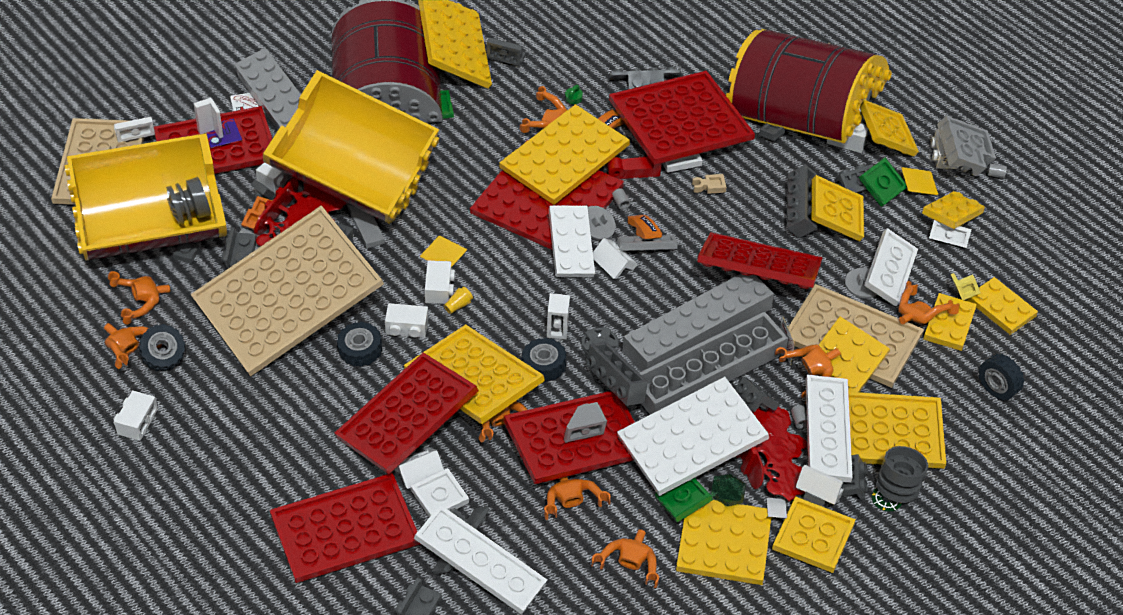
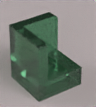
[711,474,746,506]

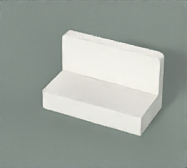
[194,98,223,138]
[114,117,155,142]
[929,220,972,248]
[593,238,637,279]
[395,448,444,489]
[796,465,844,505]

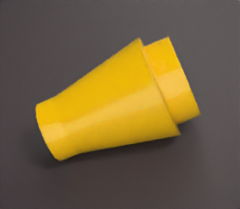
[443,286,473,314]

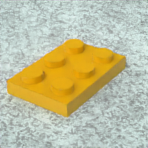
[922,191,985,229]
[967,277,1038,335]
[923,293,977,351]

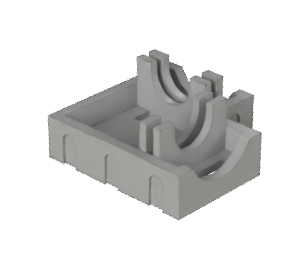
[937,115,996,176]

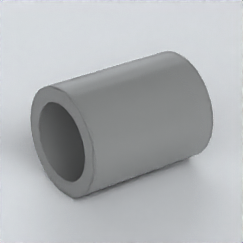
[987,163,1007,179]
[612,188,631,210]
[791,405,807,429]

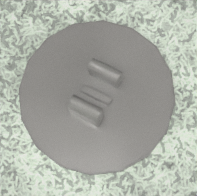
[588,206,616,240]
[845,268,878,299]

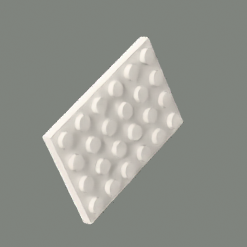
[617,377,769,496]

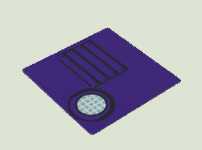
[207,119,242,148]

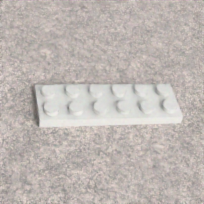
[806,375,853,483]
[414,505,547,615]

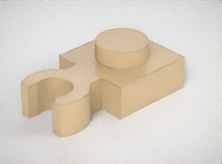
[692,174,727,194]

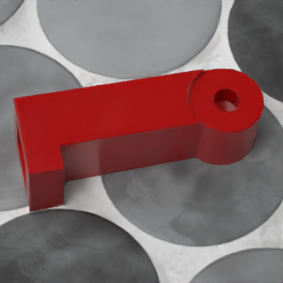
[607,157,662,179]

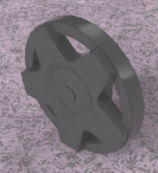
[581,327,619,356]

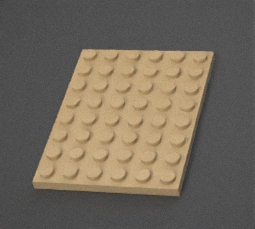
[191,206,384,376]

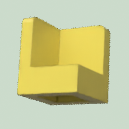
[951,273,981,300]

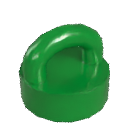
[565,85,583,104]

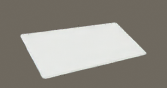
[767,498,787,518]

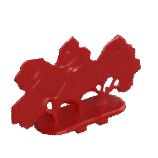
[254,178,346,246]
[736,406,808,501]

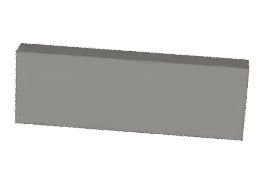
[347,204,385,249]
[617,235,678,251]

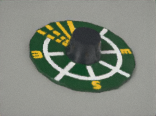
[871,488,902,512]

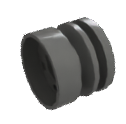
[166,177,211,225]
[876,446,929,503]

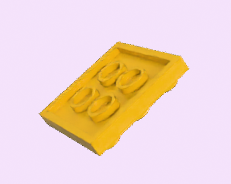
[860,100,919,157]
[812,175,864,241]
[819,316,890,392]
[772,496,856,573]

